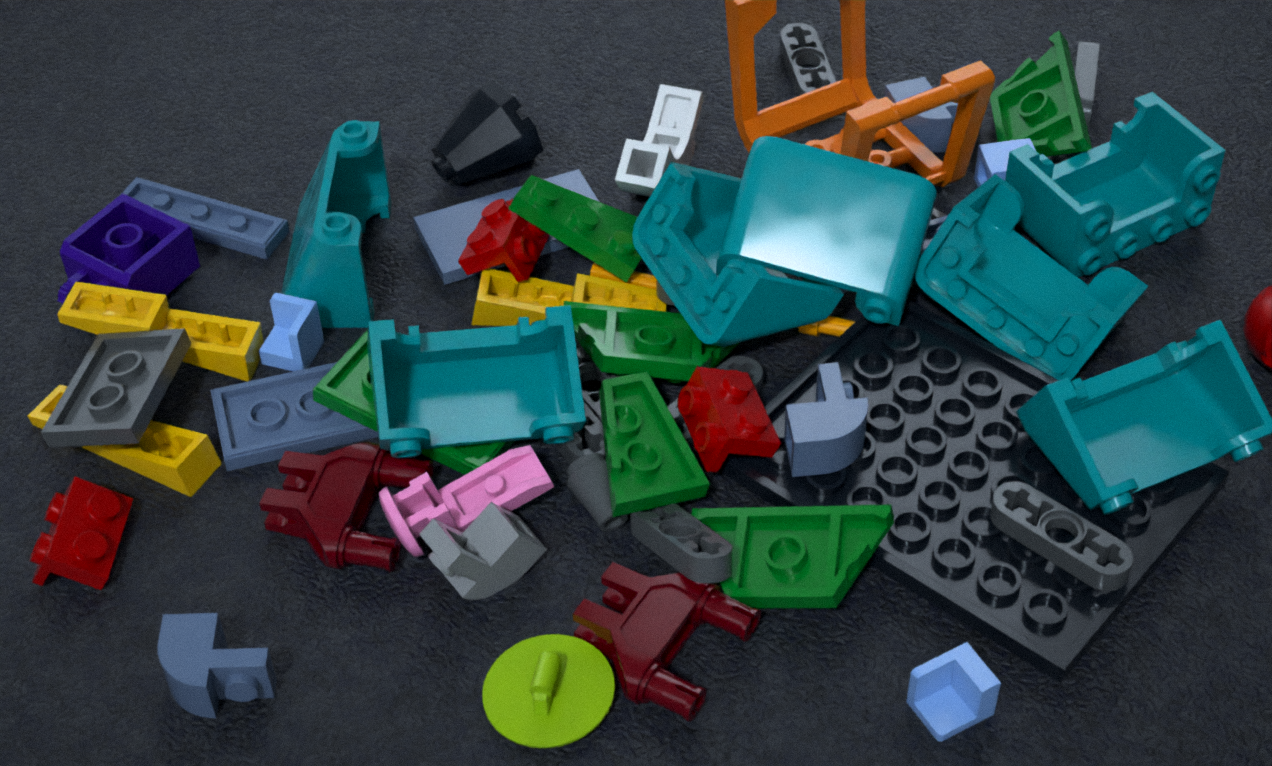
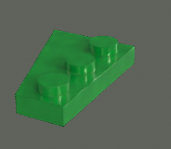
[508,175,642,282]
[599,372,710,517]

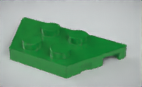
[990,31,1092,156]
[564,301,739,383]
[691,505,894,608]

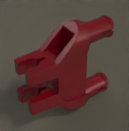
[259,442,434,572]
[573,562,761,722]

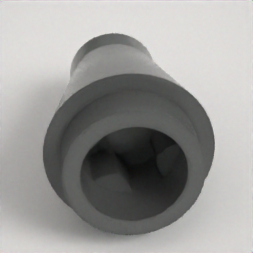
[567,453,628,532]

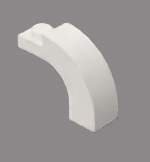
[615,84,704,197]

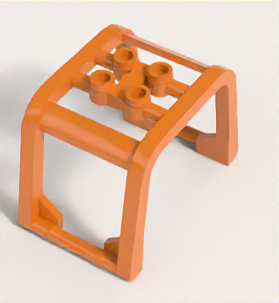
[725,0,995,187]

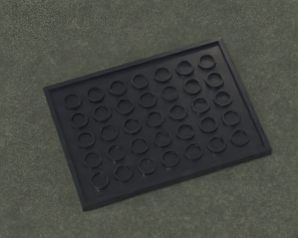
[718,299,1229,683]

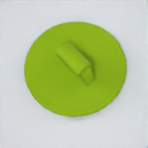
[482,634,615,748]

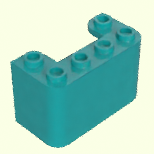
[1005,91,1226,277]

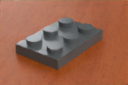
[41,329,192,447]

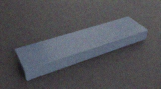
[119,177,290,260]

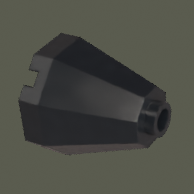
[431,79,544,185]

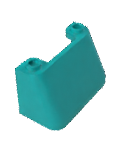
[281,120,392,328]
[716,136,937,326]
[632,162,844,347]
[915,174,1148,381]
[367,305,586,458]
[1016,319,1272,515]

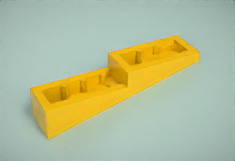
[471,268,667,326]
[57,281,264,382]
[27,384,222,497]

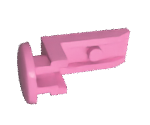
[379,445,554,557]

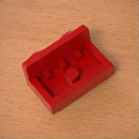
[458,199,550,283]
[677,366,781,472]
[29,476,133,590]

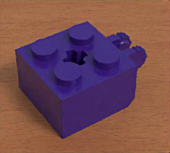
[57,193,200,305]

